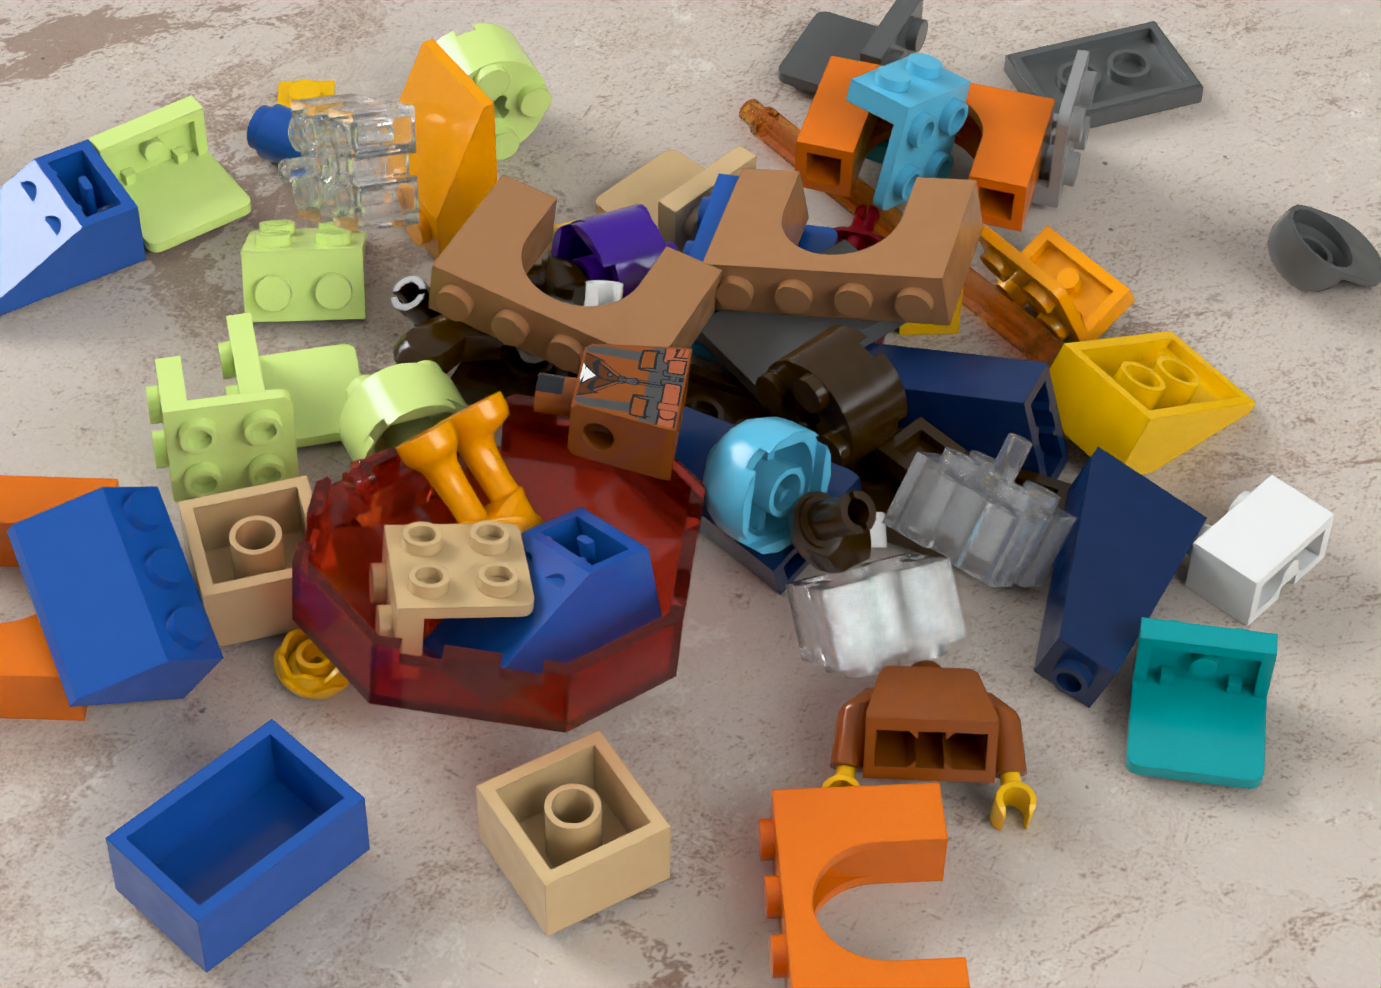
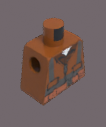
[534,344,692,481]

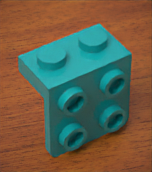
[1125,617,1278,789]

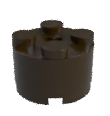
[756,325,908,468]

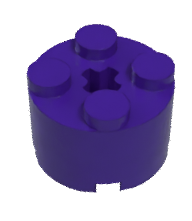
[551,204,679,298]

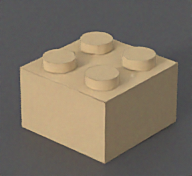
[178,475,340,647]
[476,730,671,936]

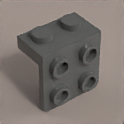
[778,0,928,93]

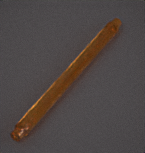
[739,98,1062,369]

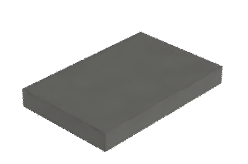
[1004,21,1204,128]
[697,239,905,406]

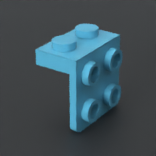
[846,53,971,210]

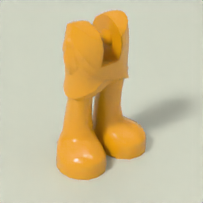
[396,391,545,534]

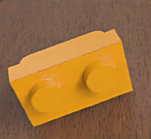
[979,225,1135,343]

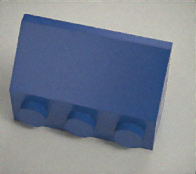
[7,486,224,707]

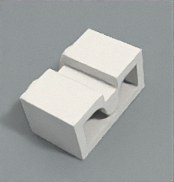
[1185,475,1335,627]

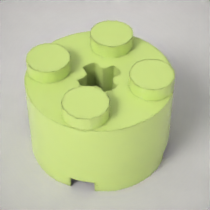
[437,23,552,161]
[339,360,469,510]

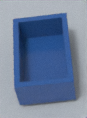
[105,719,370,973]

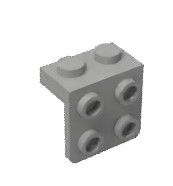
[1031,49,1097,208]

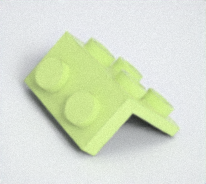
[88,95,251,253]
[241,218,367,322]
[218,312,361,448]
[145,356,299,502]

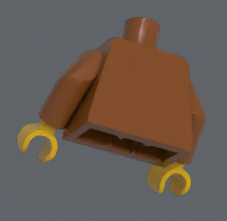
[821,660,1037,831]

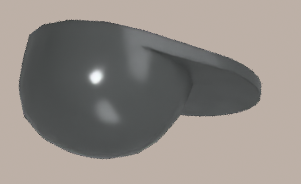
[1267,204,1381,292]

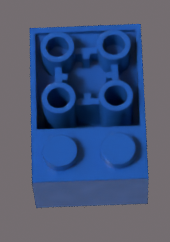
[0,139,146,315]
[422,507,663,699]

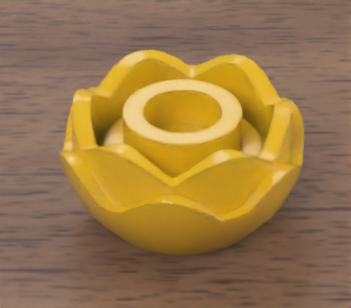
[274,623,359,700]

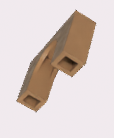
[703,168,983,325]
[428,175,722,375]

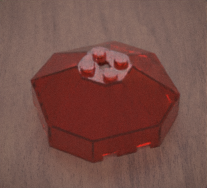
[292,394,706,733]

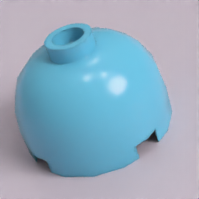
[703,417,831,554]

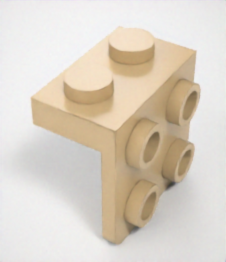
[596,145,757,253]
[369,520,534,674]

